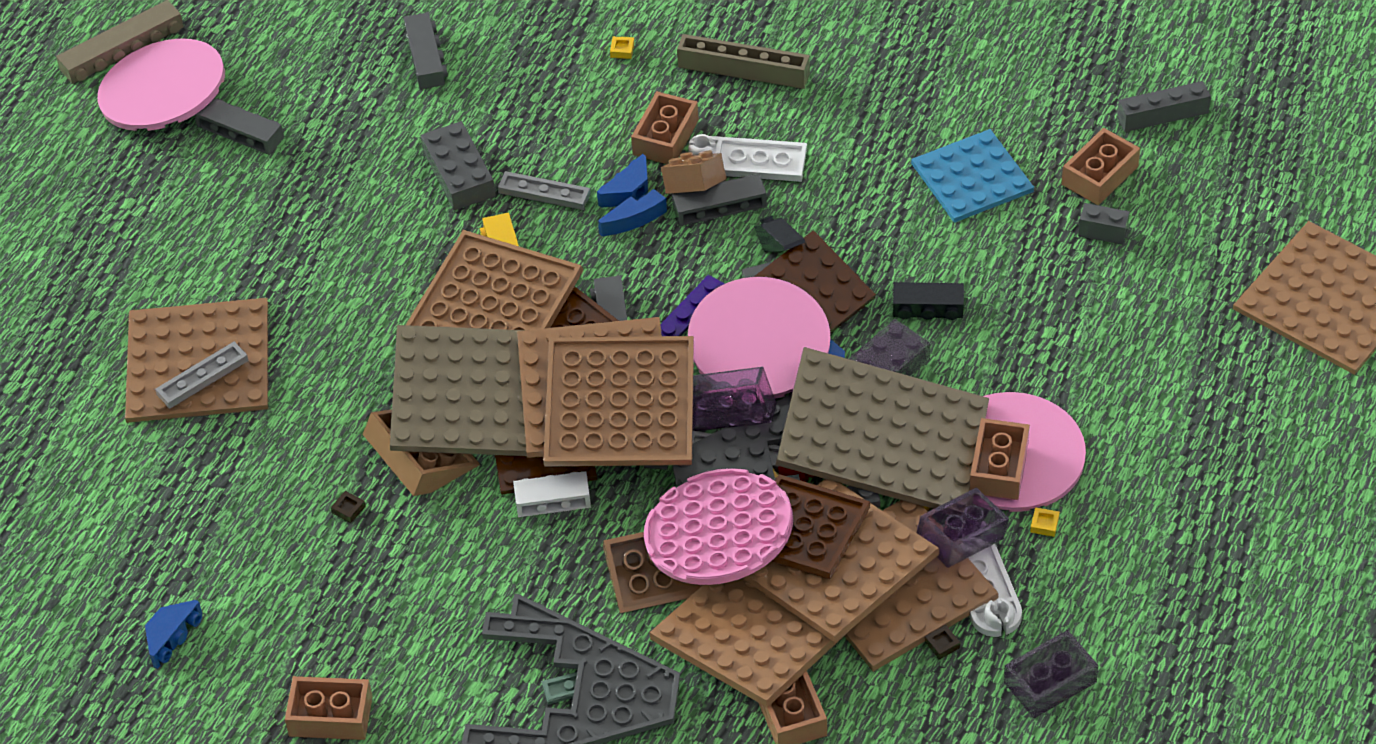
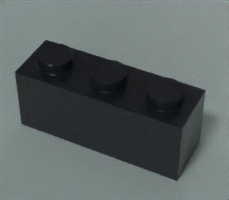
[893,282,964,320]

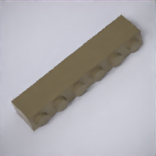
[56,0,184,84]
[677,34,810,89]

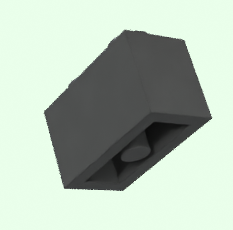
[1078,203,1130,245]

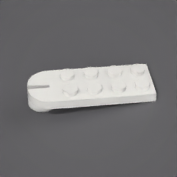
[688,134,807,182]
[946,522,1022,637]

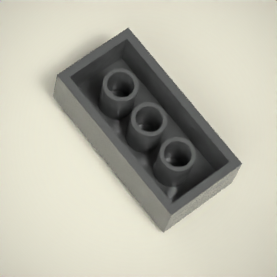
[420,121,496,211]

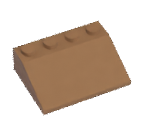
[363,409,480,496]
[603,532,703,613]

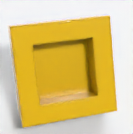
[610,36,635,59]
[1030,507,1060,537]

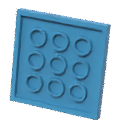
[911,129,1034,223]

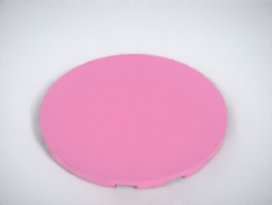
[97,39,225,131]
[688,277,830,400]
[970,392,1086,512]
[644,469,793,585]

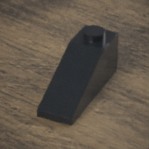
[754,215,805,252]

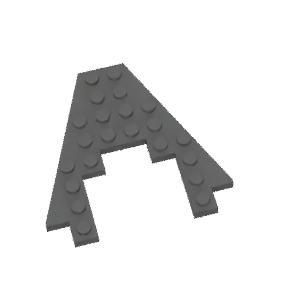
[672,394,880,508]
[462,594,681,744]

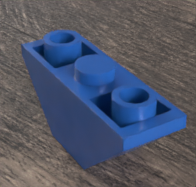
[597,154,648,208]
[145,600,203,669]

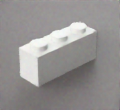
[513,471,591,517]

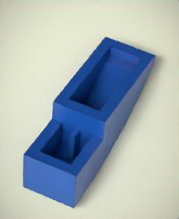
[598,189,667,237]

